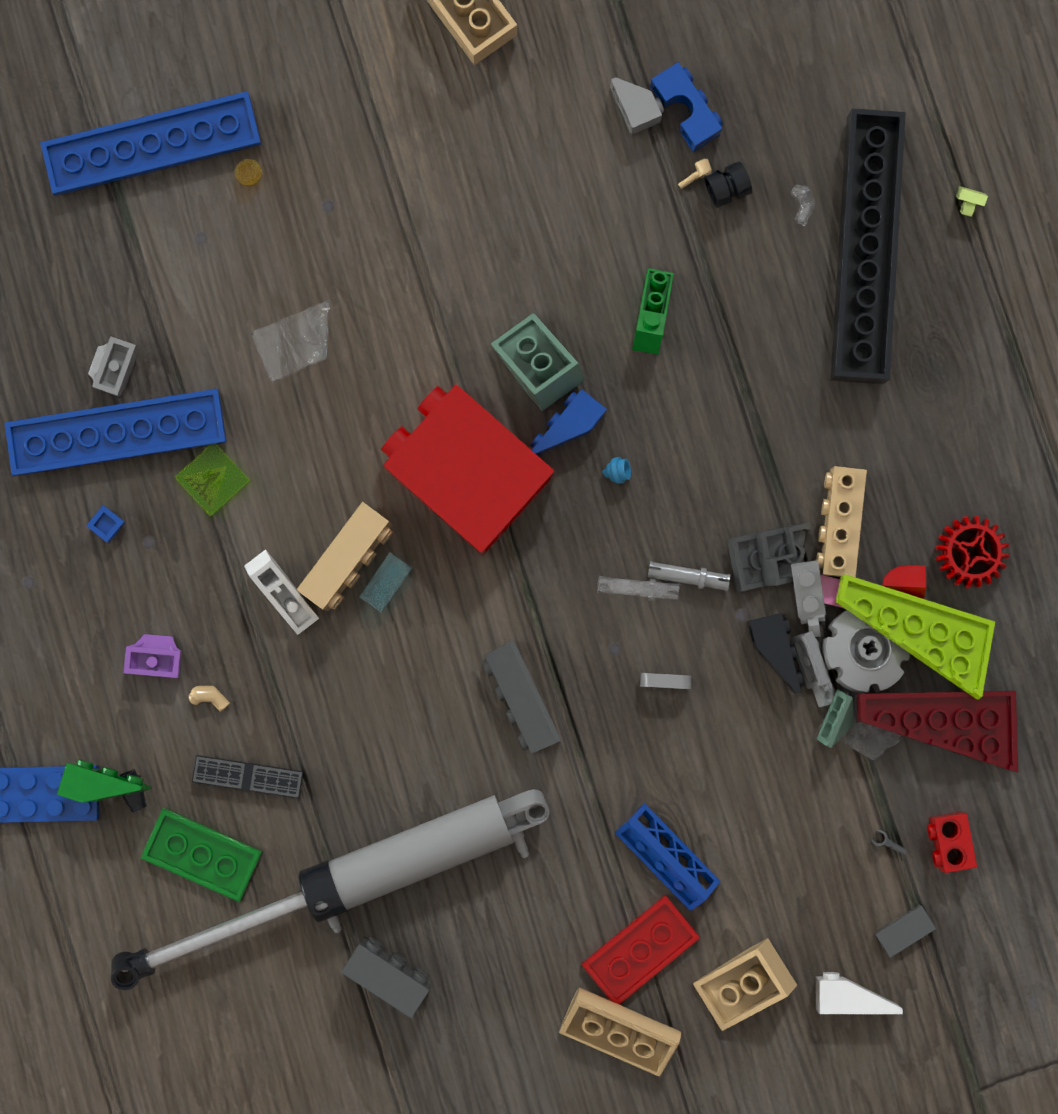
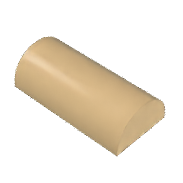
[559,987,681,1077]

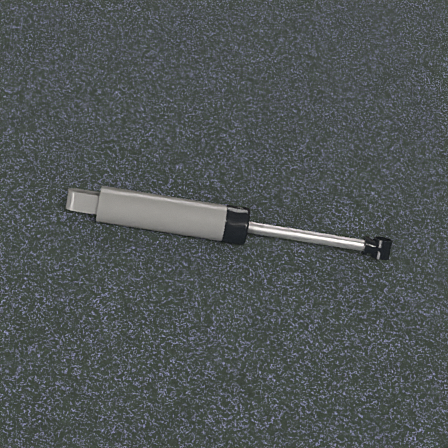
[111,789,550,990]

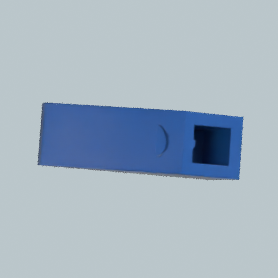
[530,389,607,456]

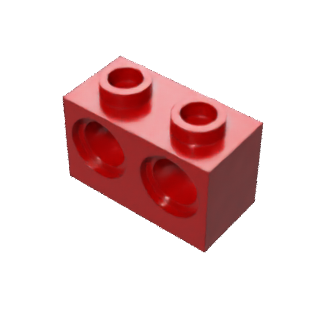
[927,811,977,873]

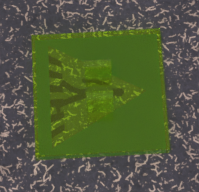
[174,444,250,517]

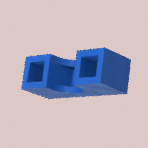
[650,62,723,153]

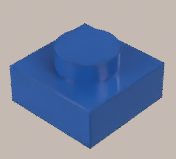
[86,505,126,543]

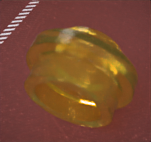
[235,159,262,186]

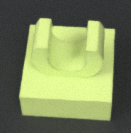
[956,186,988,217]

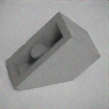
[610,78,664,135]

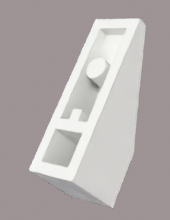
[244,550,319,635]
[816,972,903,1014]

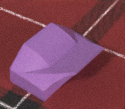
[123,634,182,678]

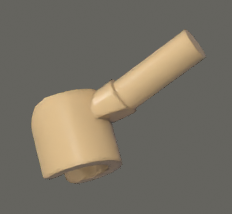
[678,159,712,189]

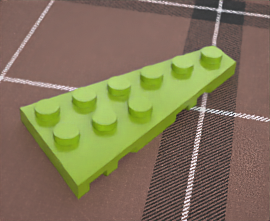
[836,574,995,700]

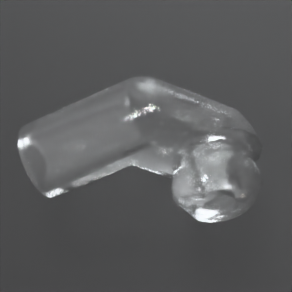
[791,185,815,226]

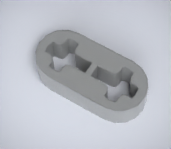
[640,673,692,689]

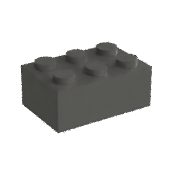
[341,937,432,1018]

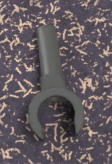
[871,830,907,856]

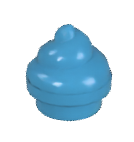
[602,457,631,484]

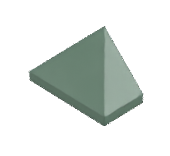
[816,690,854,748]

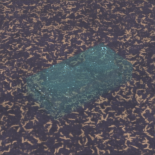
[359,553,413,613]

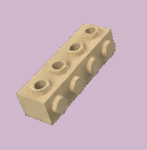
[816,466,867,578]

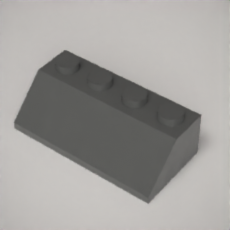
[482,640,561,754]

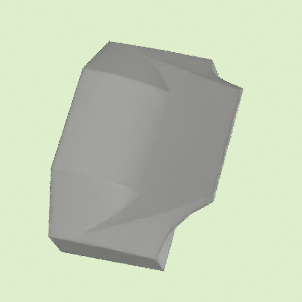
[88,336,138,397]

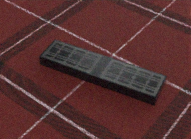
[192,755,304,799]

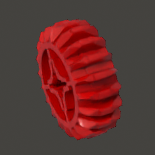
[935,516,1009,589]

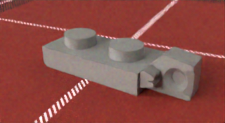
[791,560,826,637]
[790,631,836,707]

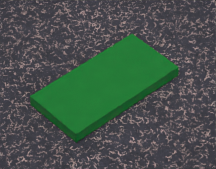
[140,808,263,902]

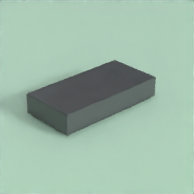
[874,905,936,958]

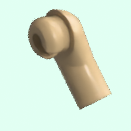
[188,686,230,712]

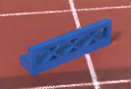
[614,803,721,911]

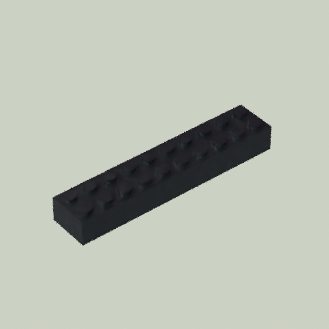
[830,108,906,384]

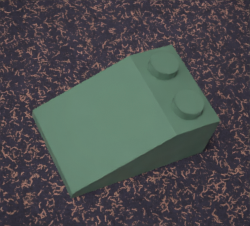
[491,313,585,411]

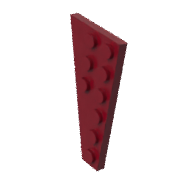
[857,691,1018,773]

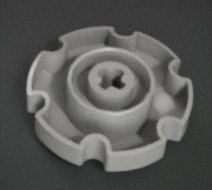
[822,610,910,693]

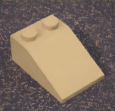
[693,938,797,1031]

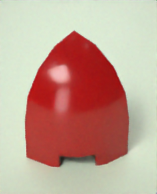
[882,565,926,599]

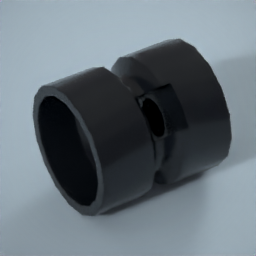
[704,161,752,208]

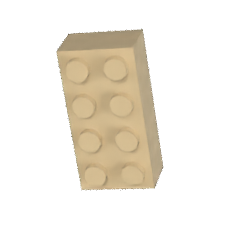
[427,0,517,66]
[297,502,393,611]

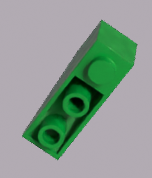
[632,268,674,355]
[57,759,151,803]

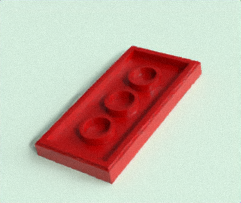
[581,895,700,1005]

